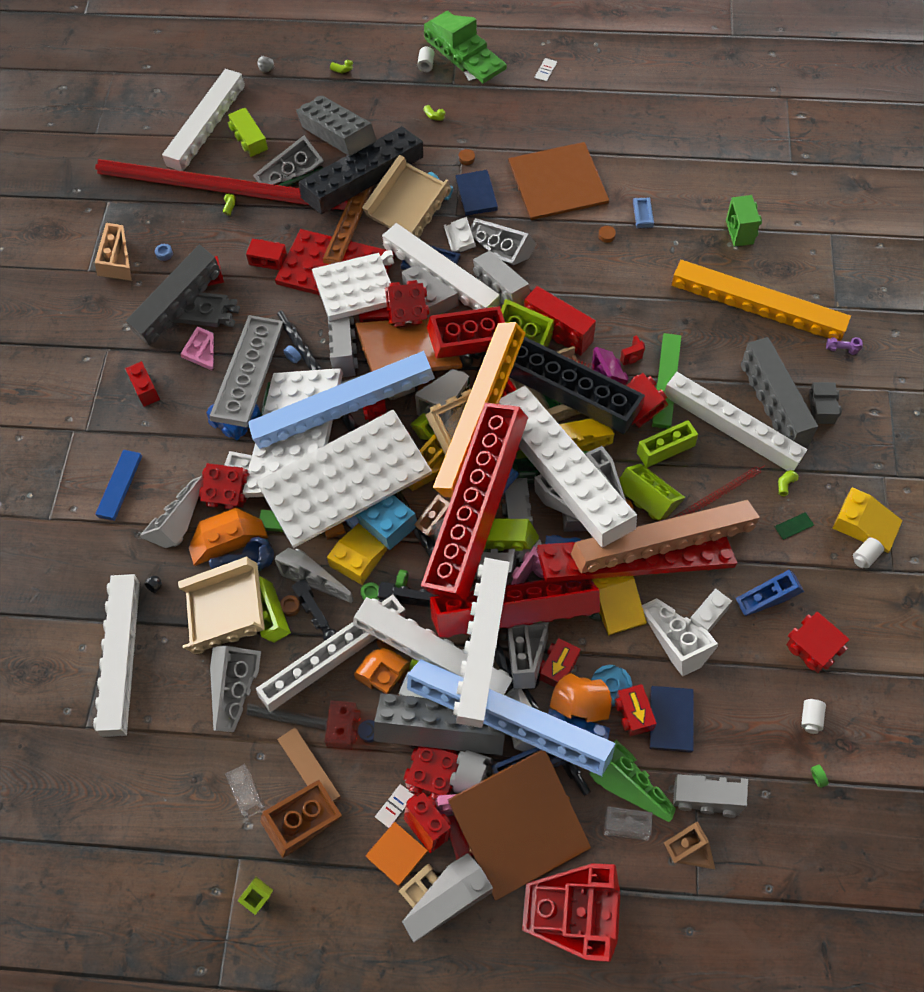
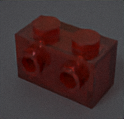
[324,700,360,750]

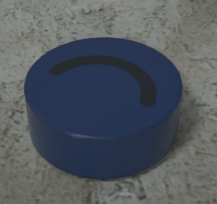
[358,720,374,742]

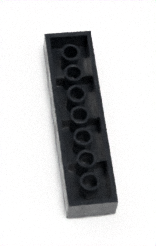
[299,126,423,215]
[509,337,645,434]

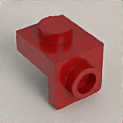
[620,335,645,365]

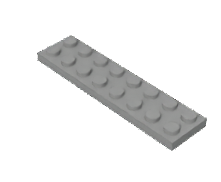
[210,315,283,427]

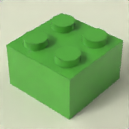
[726,195,762,247]

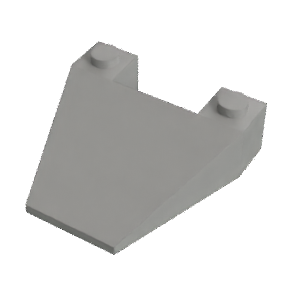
[535,446,626,520]

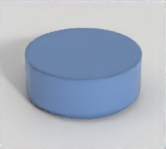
[155,244,173,261]
[284,345,301,363]

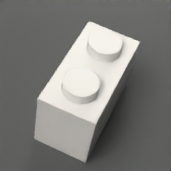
[690,588,732,632]

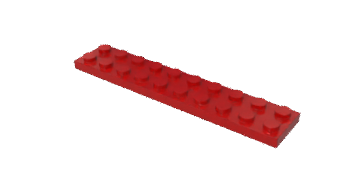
[536,536,737,582]

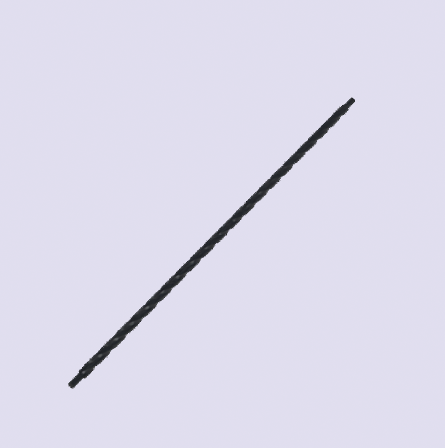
[277,311,591,796]

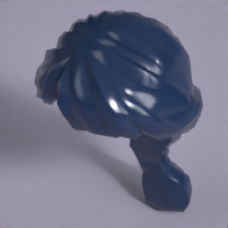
[209,536,274,572]

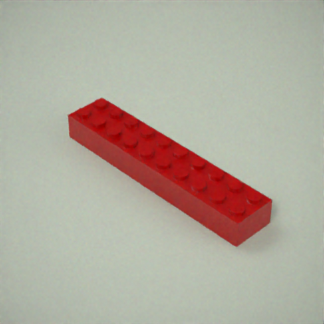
[421,403,528,601]

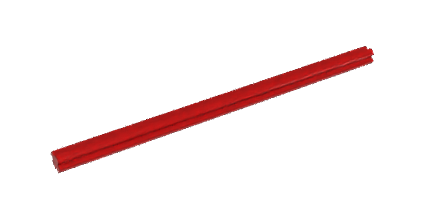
[95,159,349,210]

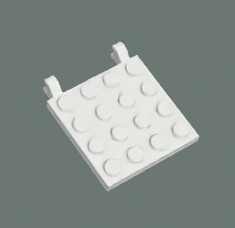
[312,250,394,321]

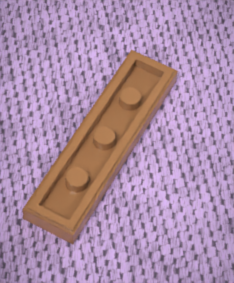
[277,728,341,802]

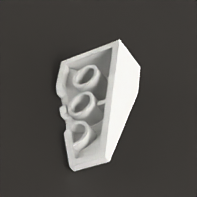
[642,598,718,677]

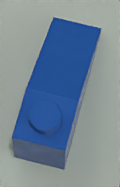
[736,569,804,616]

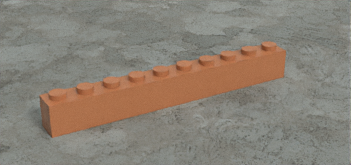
[571,500,760,574]

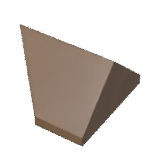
[414,494,450,536]
[664,822,716,870]

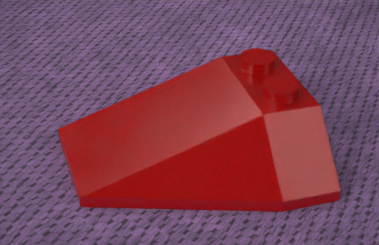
[522,863,620,962]

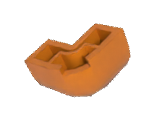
[354,648,411,694]
[550,673,612,722]

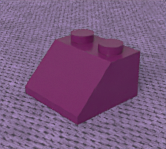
[591,347,628,386]

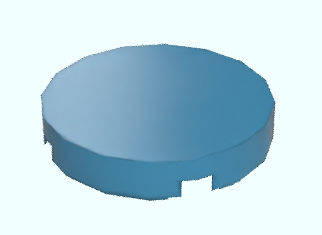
[591,665,633,707]

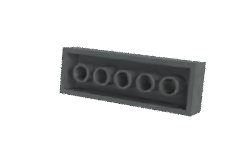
[296,96,377,156]
[126,244,220,346]
[741,337,818,447]
[374,693,505,755]

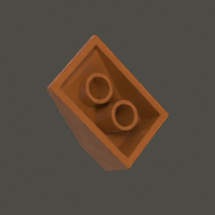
[260,780,342,858]

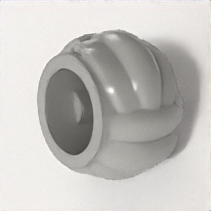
[257,56,274,73]

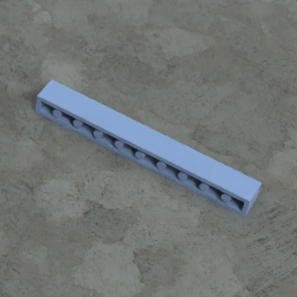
[248,351,435,449]
[407,659,615,776]

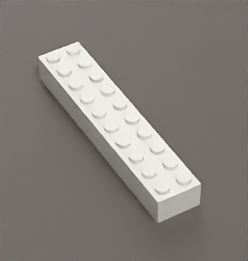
[499,386,637,548]

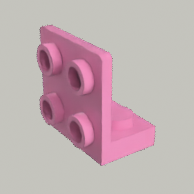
[511,546,544,585]

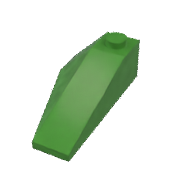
[589,740,676,822]

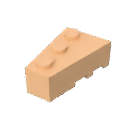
[95,223,132,281]

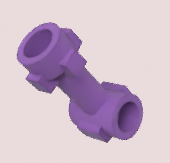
[826,337,863,355]

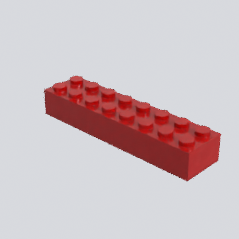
[430,579,600,638]

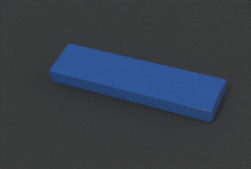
[95,450,142,521]

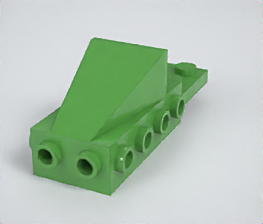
[424,10,507,83]

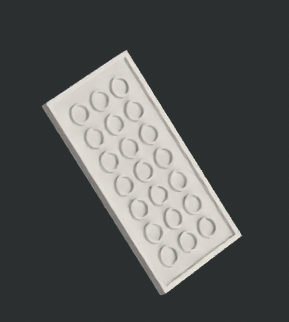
[243,368,343,497]
[256,409,432,548]

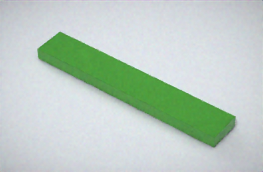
[652,333,681,429]

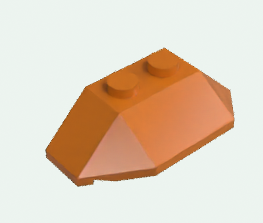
[189,508,268,566]

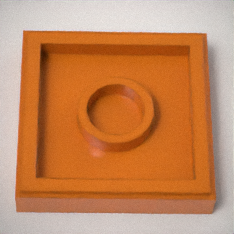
[365,822,428,887]

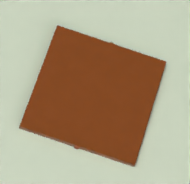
[508,142,609,220]
[355,317,463,372]
[447,750,591,901]

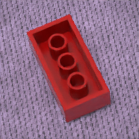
[524,286,596,356]
[427,306,505,359]

